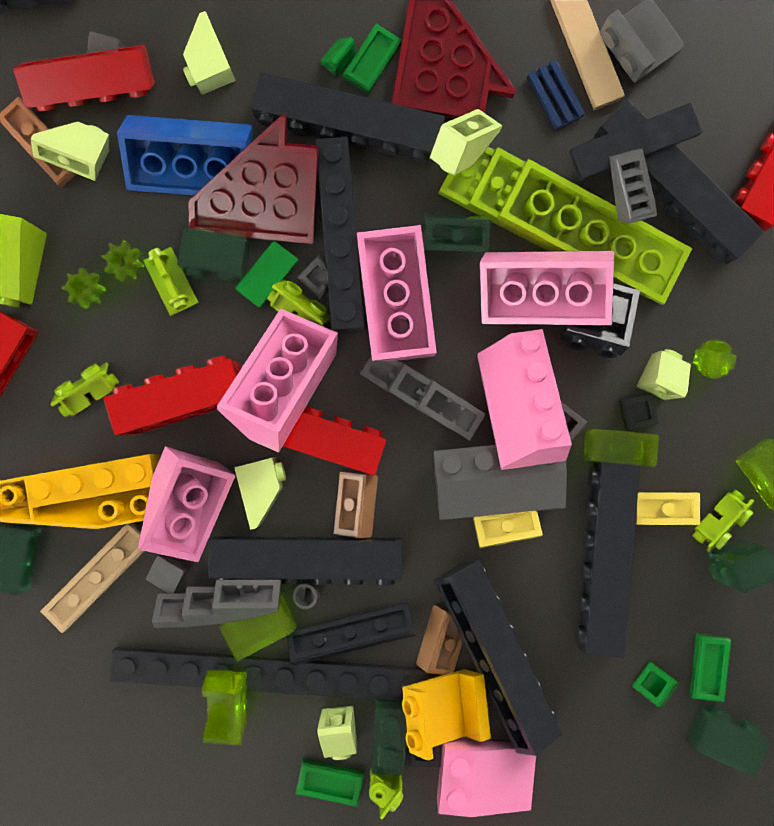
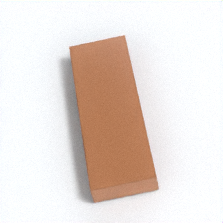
[0,96,76,188]

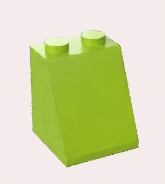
[0,214,47,308]

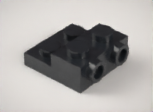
[561,283,640,358]

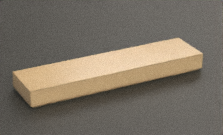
[550,0,625,110]
[40,523,145,633]

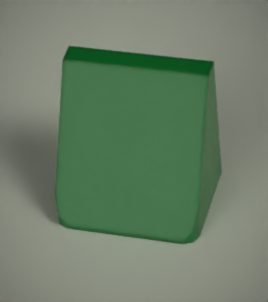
[320,37,356,76]
[632,661,680,708]

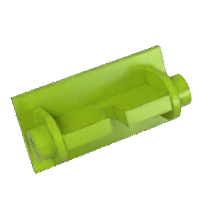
[143,247,199,316]
[267,280,331,326]
[50,362,119,417]
[692,490,754,553]
[369,764,404,820]

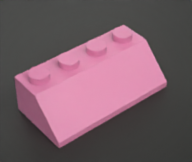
[357,225,437,361]
[480,251,614,325]
[217,309,338,452]
[477,329,572,470]

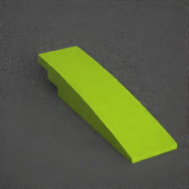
[438,147,692,305]

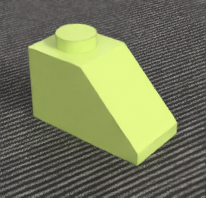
[183,11,236,95]
[430,109,502,175]
[31,122,109,181]
[636,349,691,400]
[234,457,286,530]
[317,705,357,760]

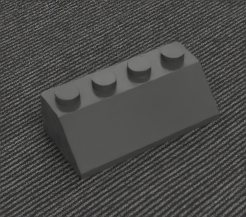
[433,445,567,521]

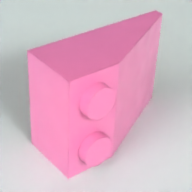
[138,446,236,562]
[437,737,536,817]

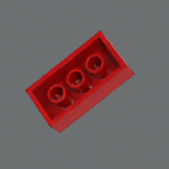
[103,356,242,436]

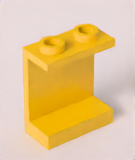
[402,669,491,761]

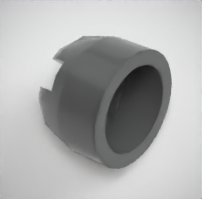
[293,582,320,609]

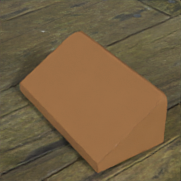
[334,472,378,538]
[416,605,463,675]

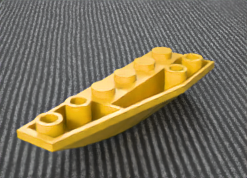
[0,453,161,529]

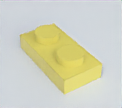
[636,492,700,525]
[473,511,543,548]

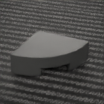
[297,255,328,300]

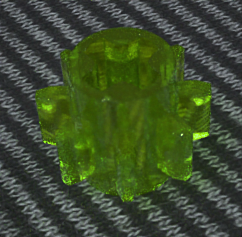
[101,240,144,281]
[62,268,106,309]
[693,339,737,379]

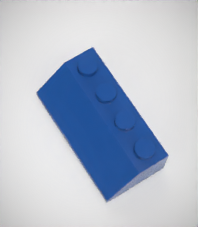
[117,115,253,195]

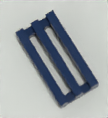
[527,59,585,131]

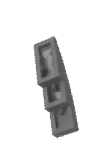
[358,353,486,441]
[152,580,281,628]

